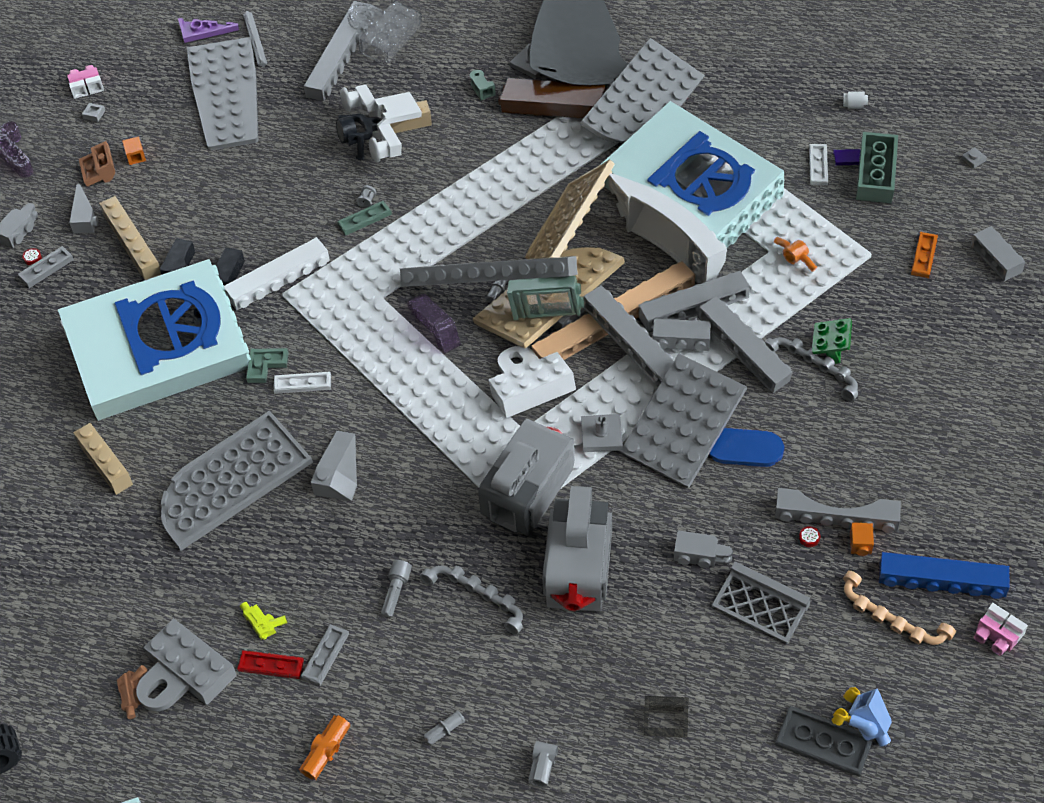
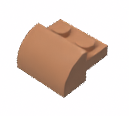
[79,141,115,187]

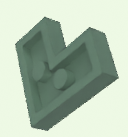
[246,348,289,383]

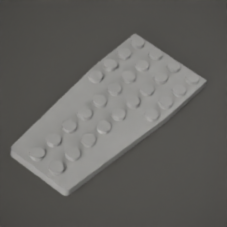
[187,37,259,150]

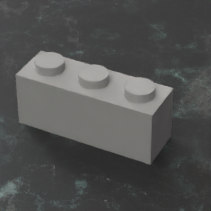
[971,226,1025,281]
[653,319,711,351]

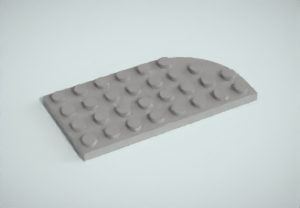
[580,38,705,143]
[161,411,313,551]

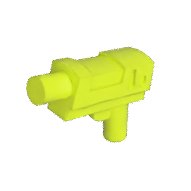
[240,602,287,640]

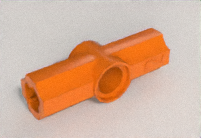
[299,715,350,780]

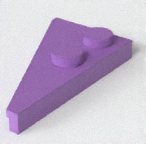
[178,18,239,43]

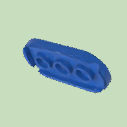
[708,428,784,467]

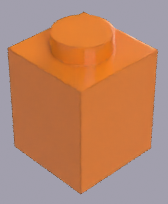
[123,136,146,165]
[850,523,874,556]

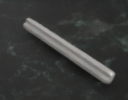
[243,11,267,67]

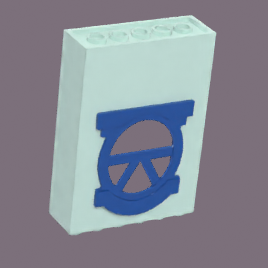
[600,101,784,248]
[58,259,251,421]

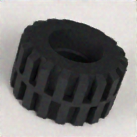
[0,724,22,774]

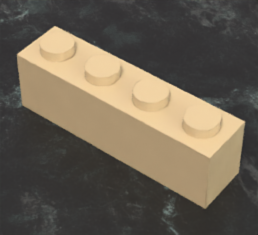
[73,423,133,495]

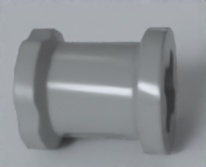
[356,185,377,208]

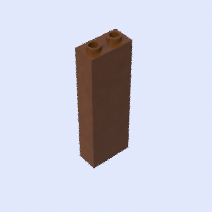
[498,78,606,118]

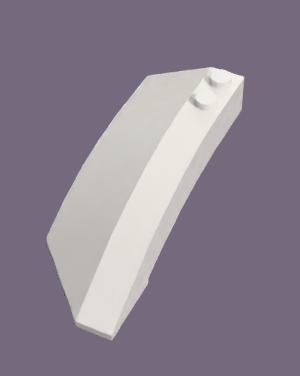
[609,173,727,284]

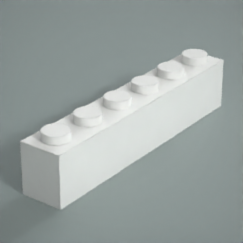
[224,237,330,310]

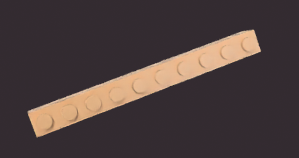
[532,261,695,360]

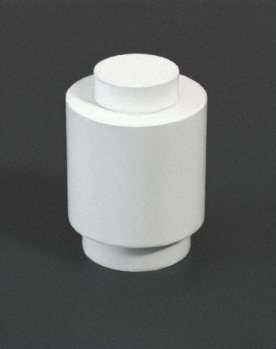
[843,92,868,109]

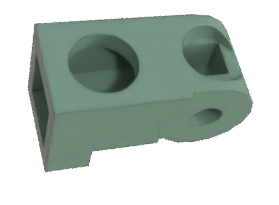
[470,70,496,100]

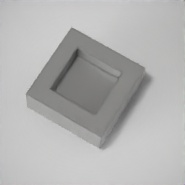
[82,103,105,122]
[961,147,987,169]

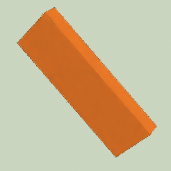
[911,232,938,278]

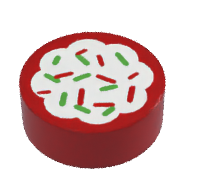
[23,248,42,266]
[799,527,820,547]

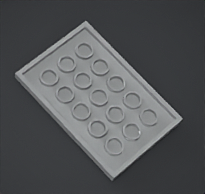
[620,353,747,488]

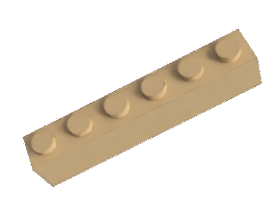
[99,196,161,280]

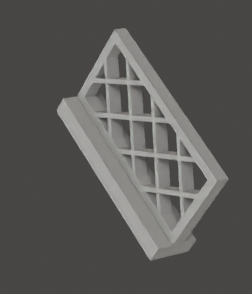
[712,562,810,644]

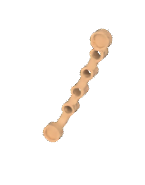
[843,571,956,645]

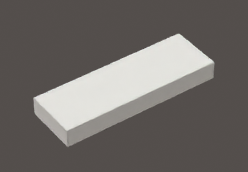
[809,144,828,185]
[274,372,331,394]

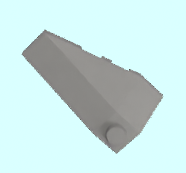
[311,431,357,502]

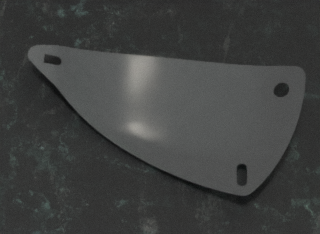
[530,0,628,85]

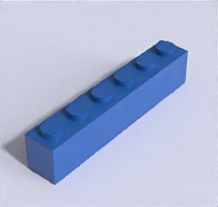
[879,552,1010,599]

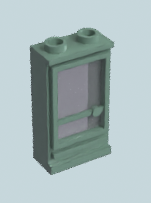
[507,275,584,320]

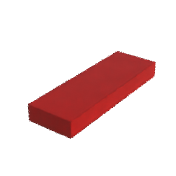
[237,650,304,679]

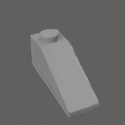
[69,184,98,234]

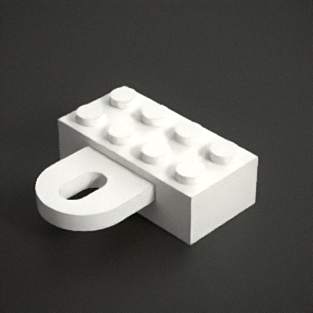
[488,346,576,418]

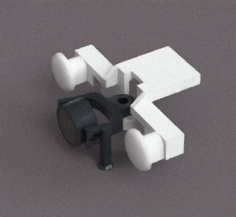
[336,85,422,162]

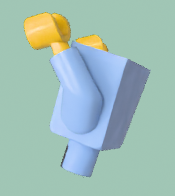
[832,687,892,746]

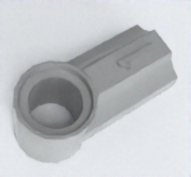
[528,741,558,788]

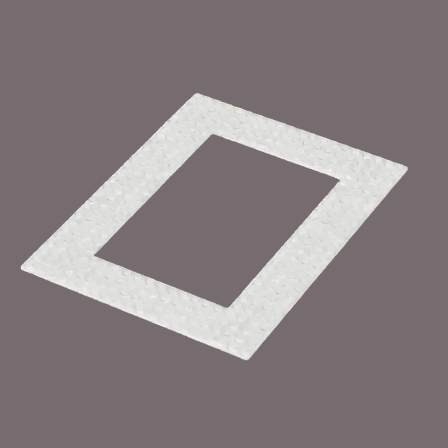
[283,79,872,488]

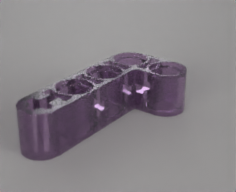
[0,121,34,178]
[407,293,461,354]

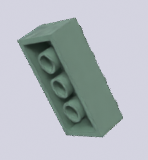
[856,132,898,203]

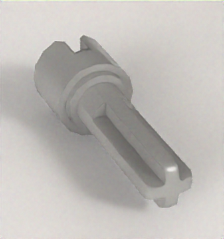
[381,560,412,617]

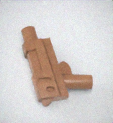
[117,665,147,719]

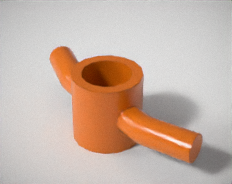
[774,237,818,272]

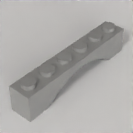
[775,488,901,533]

